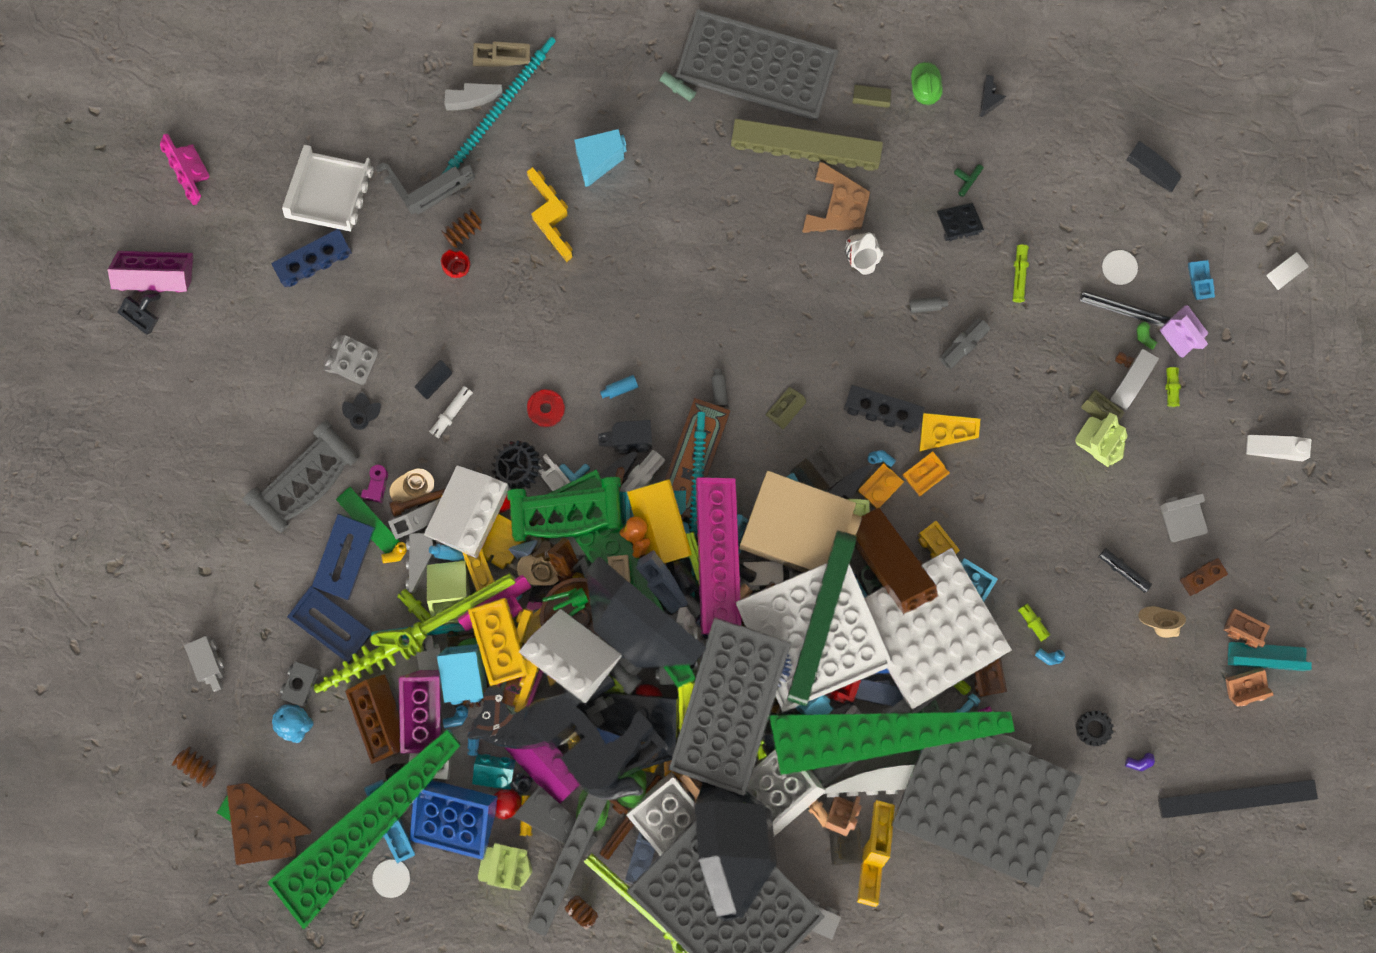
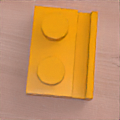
[902,451,950,497]
[857,463,904,509]

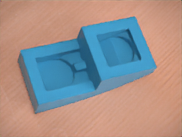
[1188,260,1215,300]

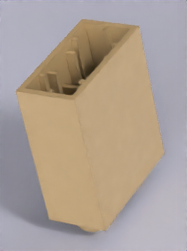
[738,471,862,573]

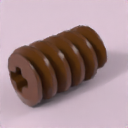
[440,208,482,248]
[172,746,217,788]

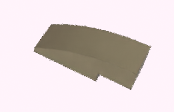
[473,42,530,67]

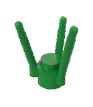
[543,588,588,617]

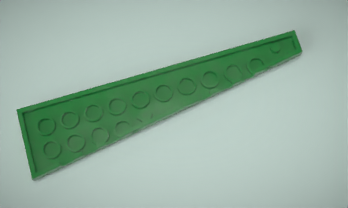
[546,470,696,688]
[769,711,1015,775]
[267,729,461,929]

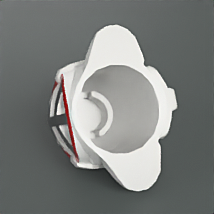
[845,232,883,274]

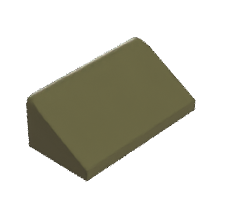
[852,85,891,108]
[765,387,807,429]
[1082,389,1125,422]

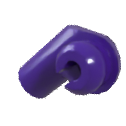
[1125,753,1155,771]

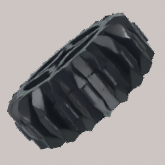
[491,440,543,490]

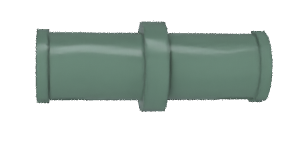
[660,71,697,102]

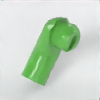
[1137,322,1158,350]

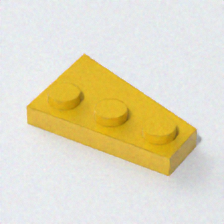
[919,413,981,451]

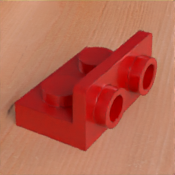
[825,680,861,703]

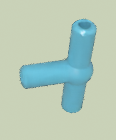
[559,464,590,482]

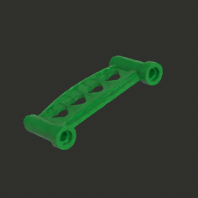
[507,477,622,542]

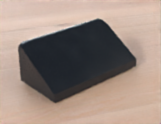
[415,360,452,399]

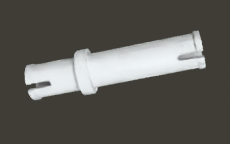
[429,386,473,439]

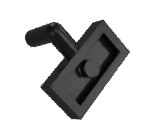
[117,293,161,335]

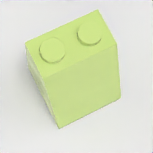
[427,561,470,624]

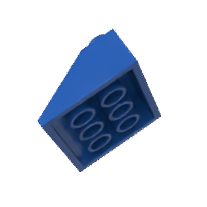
[410,780,497,860]

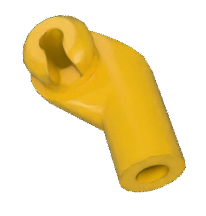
[381,542,407,564]

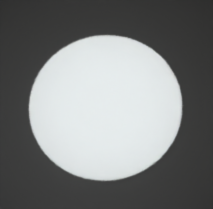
[1102,250,1138,285]
[372,859,410,898]

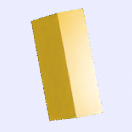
[627,479,692,563]

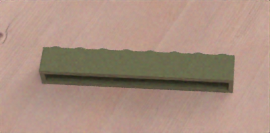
[731,119,883,171]

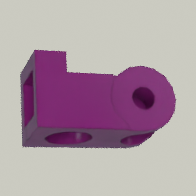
[361,465,388,503]

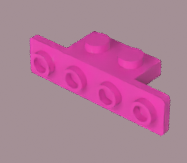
[160,134,209,206]
[458,575,531,631]

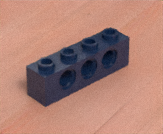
[271,229,352,287]

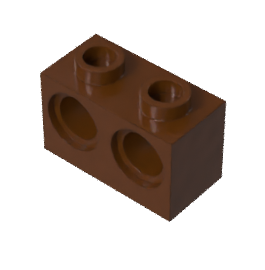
[1180,558,1228,596]

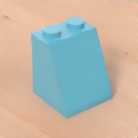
[575,129,627,187]
[437,644,487,705]

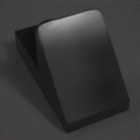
[979,75,1006,117]

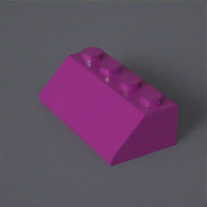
[107,251,193,293]
[399,670,441,754]
[505,746,580,804]

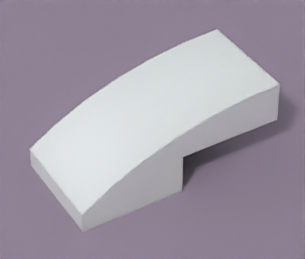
[1266,252,1309,290]

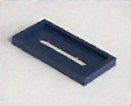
[312,514,375,600]
[287,586,372,664]

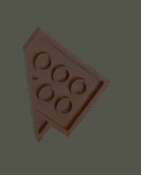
[227,782,312,865]

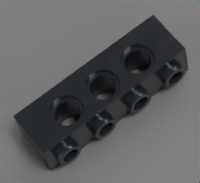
[843,385,925,433]

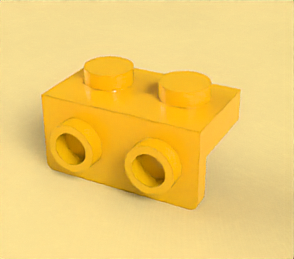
[917,521,960,559]

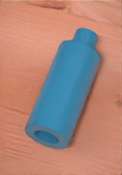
[600,375,638,399]
[429,544,465,562]

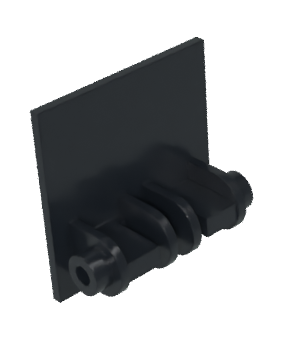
[937,203,984,242]

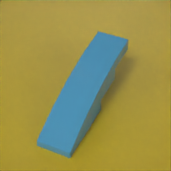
[364,779,415,863]

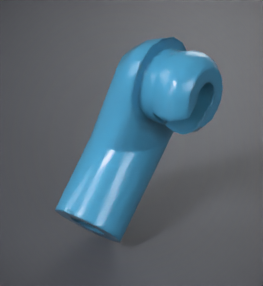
[868,450,896,468]
[1034,648,1065,665]
[443,705,468,728]

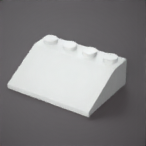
[424,466,510,558]
[519,609,622,703]
[747,750,826,837]
[626,772,696,855]

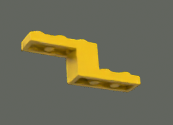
[527,167,573,262]
[513,608,539,712]
[857,800,895,907]

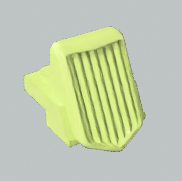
[1075,413,1127,467]
[478,844,532,891]

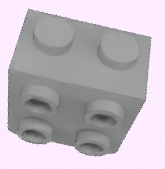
[323,335,378,385]
[1160,492,1208,542]

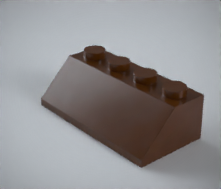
[345,674,401,764]

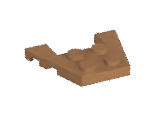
[802,162,870,233]

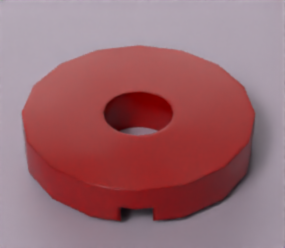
[527,389,565,427]

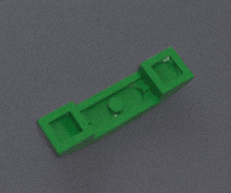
[336,487,400,553]

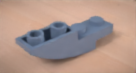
[625,832,655,884]

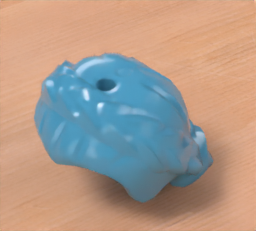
[272,704,314,743]

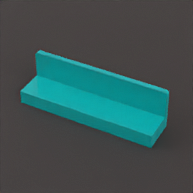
[1228,642,1312,671]

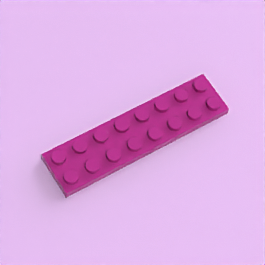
[696,478,742,634]

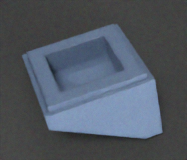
[509,540,538,558]

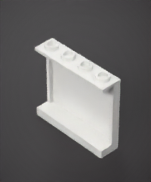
[282,145,373,231]

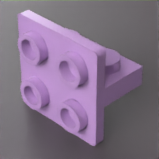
[1160,305,1208,358]

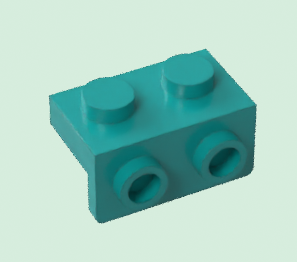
[472,754,516,790]

